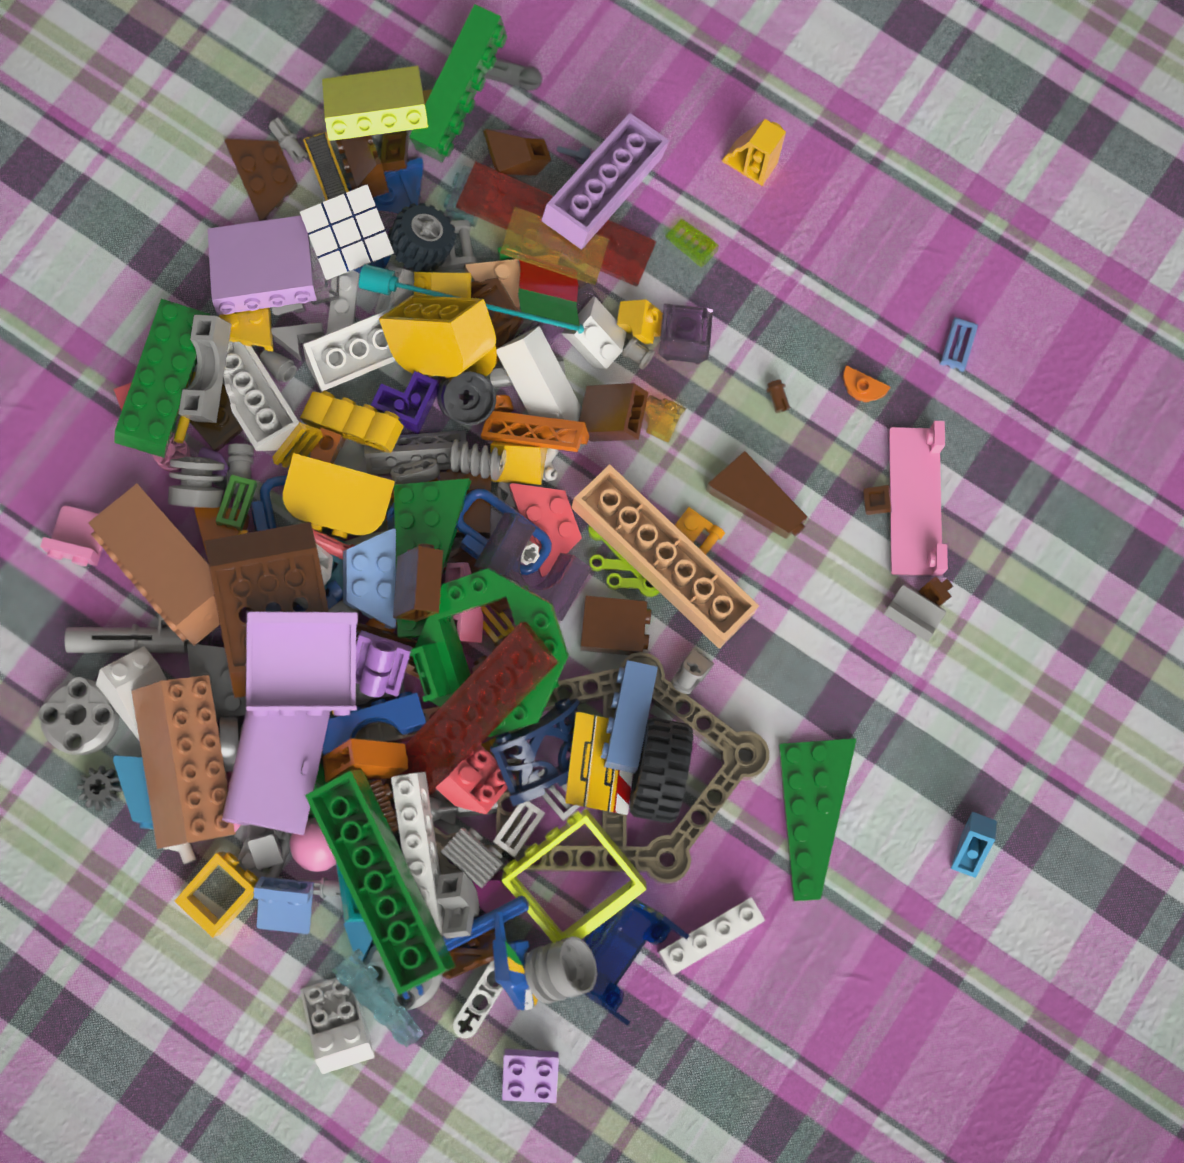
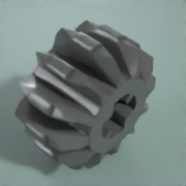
[77,765,123,811]

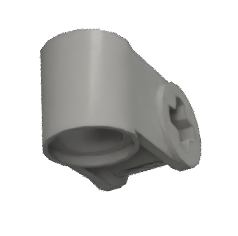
[672,648,714,694]

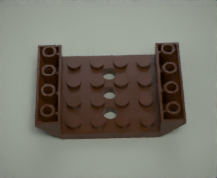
[205,522,329,698]

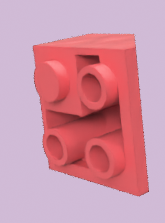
[436,742,516,814]

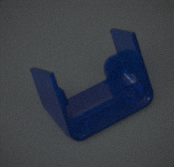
[583,898,689,1026]

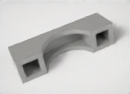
[179,315,232,423]

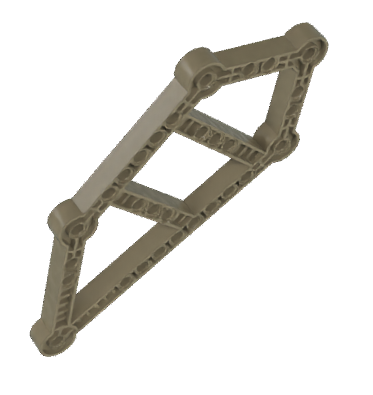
[301,652,770,885]

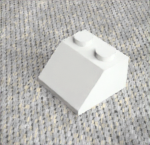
[562,297,627,369]

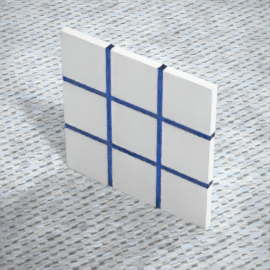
[300,185,394,280]

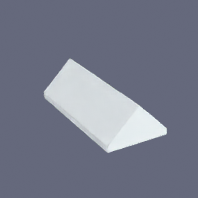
[303,306,396,391]
[496,326,582,421]

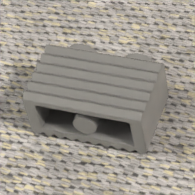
[441,827,503,889]

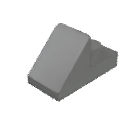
[271,323,324,361]
[246,824,284,870]

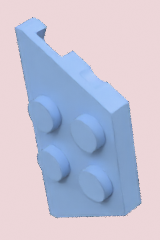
[343,529,396,629]

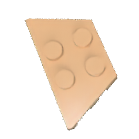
[464,255,559,310]

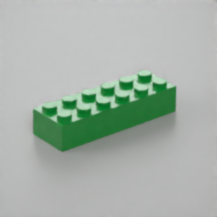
[409,4,507,163]
[114,299,210,458]

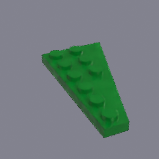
[394,478,471,638]
[778,738,857,902]

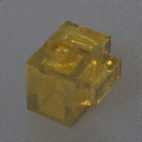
[645,395,687,443]

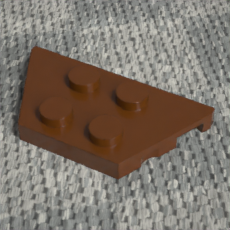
[224,139,298,221]
[471,278,524,366]

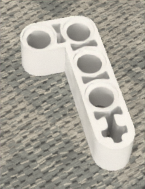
[453,952,529,1038]

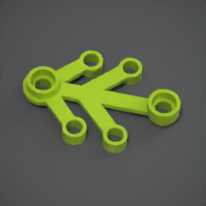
[588,525,660,597]

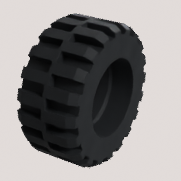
[629,717,693,823]

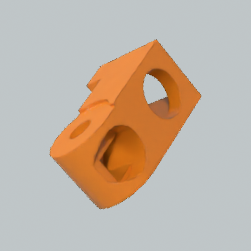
[310,428,346,464]

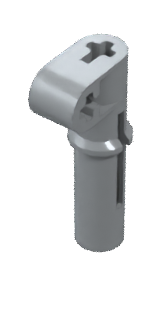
[65,614,188,653]

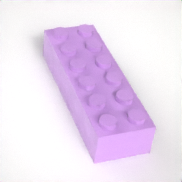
[541,113,669,250]

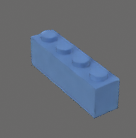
[601,660,658,774]

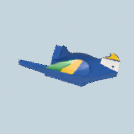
[493,911,538,1010]

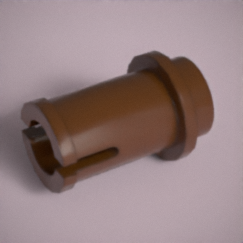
[766,380,791,413]

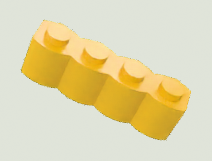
[300,391,404,453]

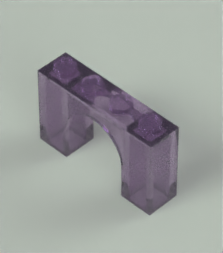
[474,513,592,621]

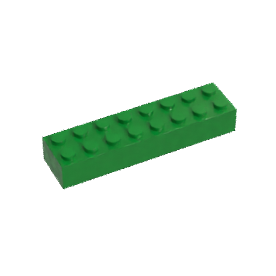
[305,770,456,995]

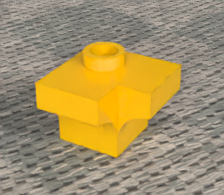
[617,299,664,344]

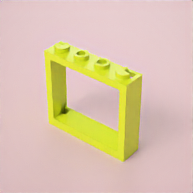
[502,809,647,943]

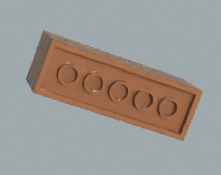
[88,483,220,646]
[132,675,235,849]

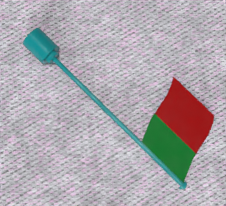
[359,256,584,334]

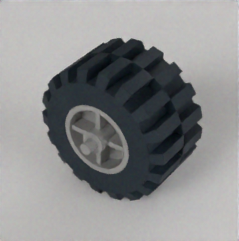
[388,203,456,272]

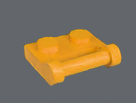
[675,507,725,555]

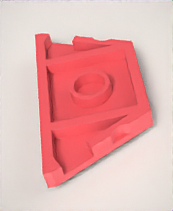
[509,483,582,578]

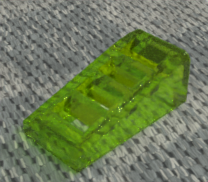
[665,218,719,268]

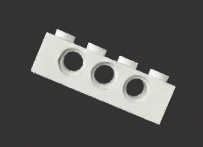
[658,897,765,976]

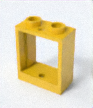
[174,851,259,938]

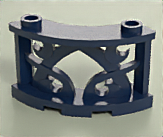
[490,698,580,806]

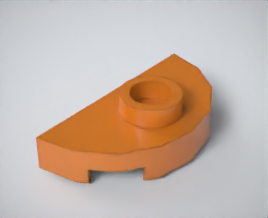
[843,365,891,402]

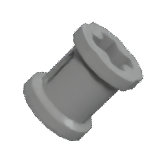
[622,337,655,370]

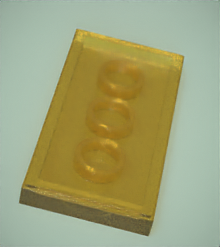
[500,207,609,285]

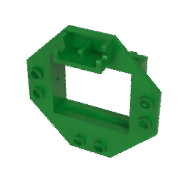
[410,568,569,737]

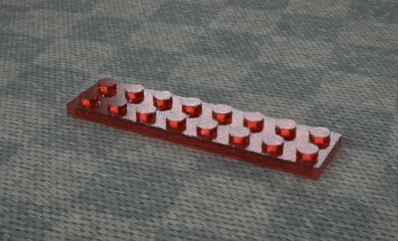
[456,161,656,287]
[399,622,559,797]

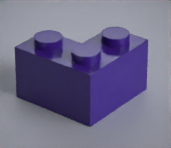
[370,371,439,434]

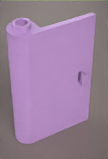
[222,710,331,835]

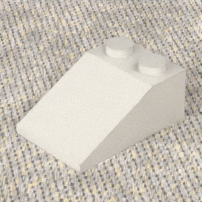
[96,646,167,741]

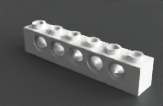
[391,772,445,935]

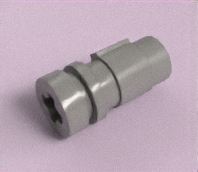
[226,444,254,498]

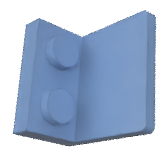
[254,876,314,934]

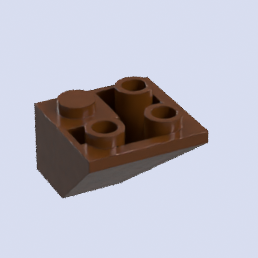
[483,129,551,176]

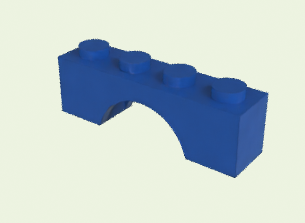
[322,692,428,756]

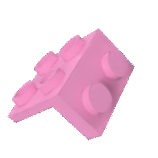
[40,506,103,566]

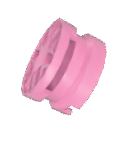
[152,433,191,472]

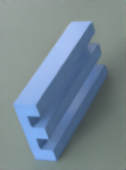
[940,317,978,372]

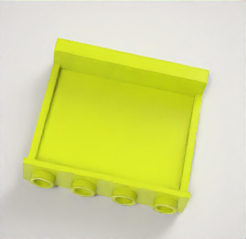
[322,66,428,141]

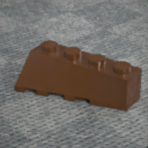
[335,135,389,197]

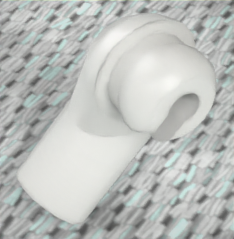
[542,448,559,482]
[164,843,196,865]

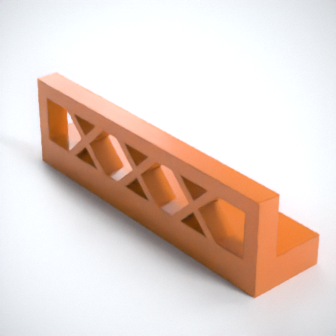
[480,411,590,452]

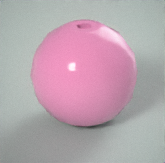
[289,817,336,872]

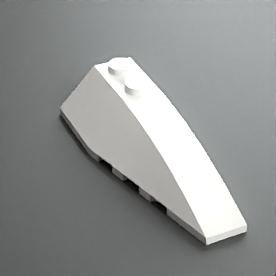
[224,341,305,451]

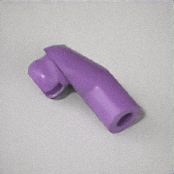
[198,447,230,479]

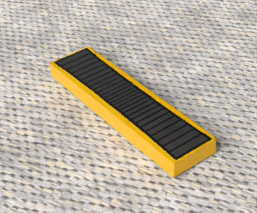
[303,132,353,212]

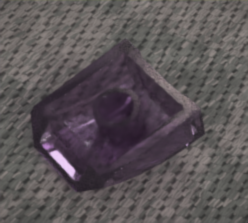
[658,304,713,365]

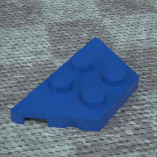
[346,157,424,223]

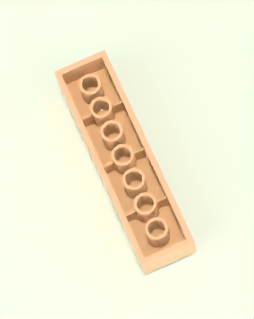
[571,464,759,649]

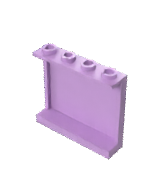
[208,215,317,315]
[246,612,357,716]

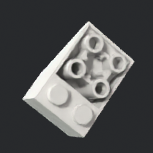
[300,973,375,1074]

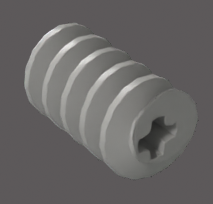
[450,439,506,481]

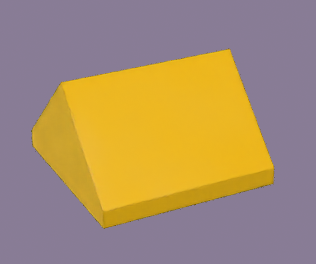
[491,437,548,485]

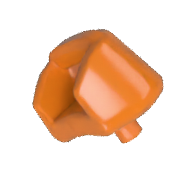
[494,394,514,413]

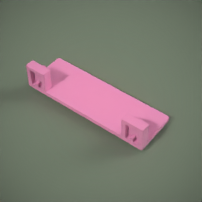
[889,421,948,576]

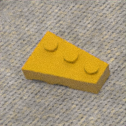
[722,119,786,186]

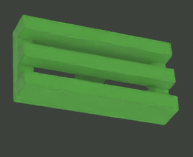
[216,475,257,531]

